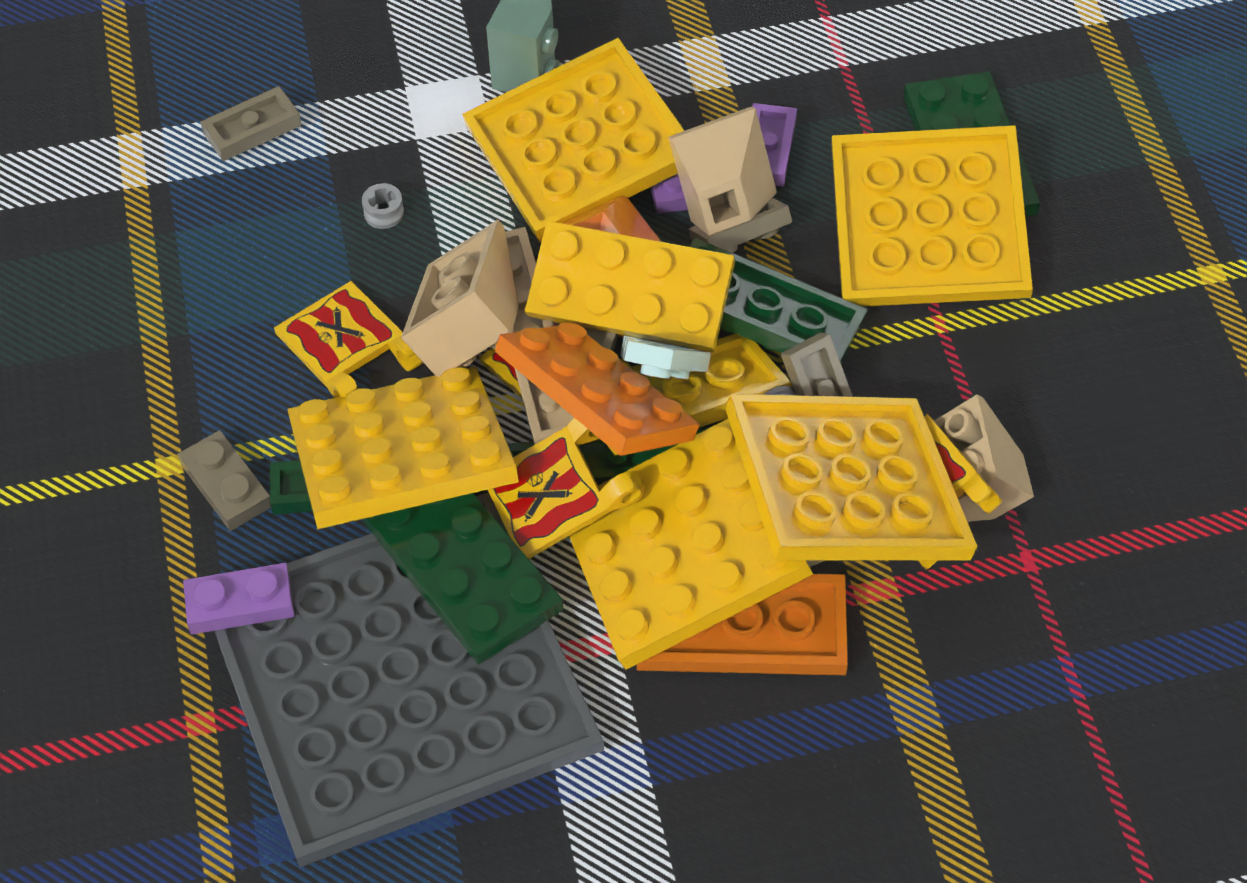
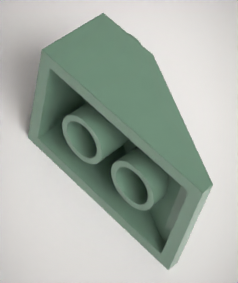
[486,0,560,92]

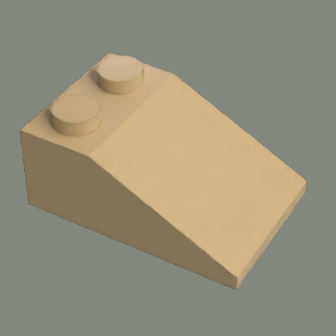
[401,220,519,376]

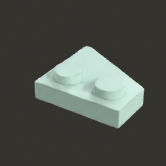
[620,335,711,379]

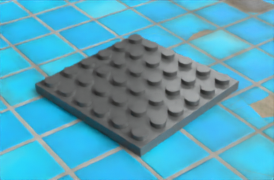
[214,492,604,868]

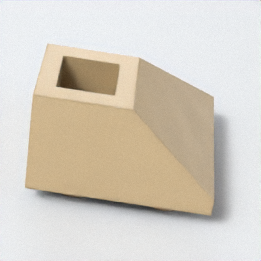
[668,106,777,236]
[934,395,1034,522]

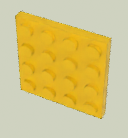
[462,38,684,242]
[832,126,1033,306]
[287,366,519,529]
[725,394,978,560]
[569,419,813,670]

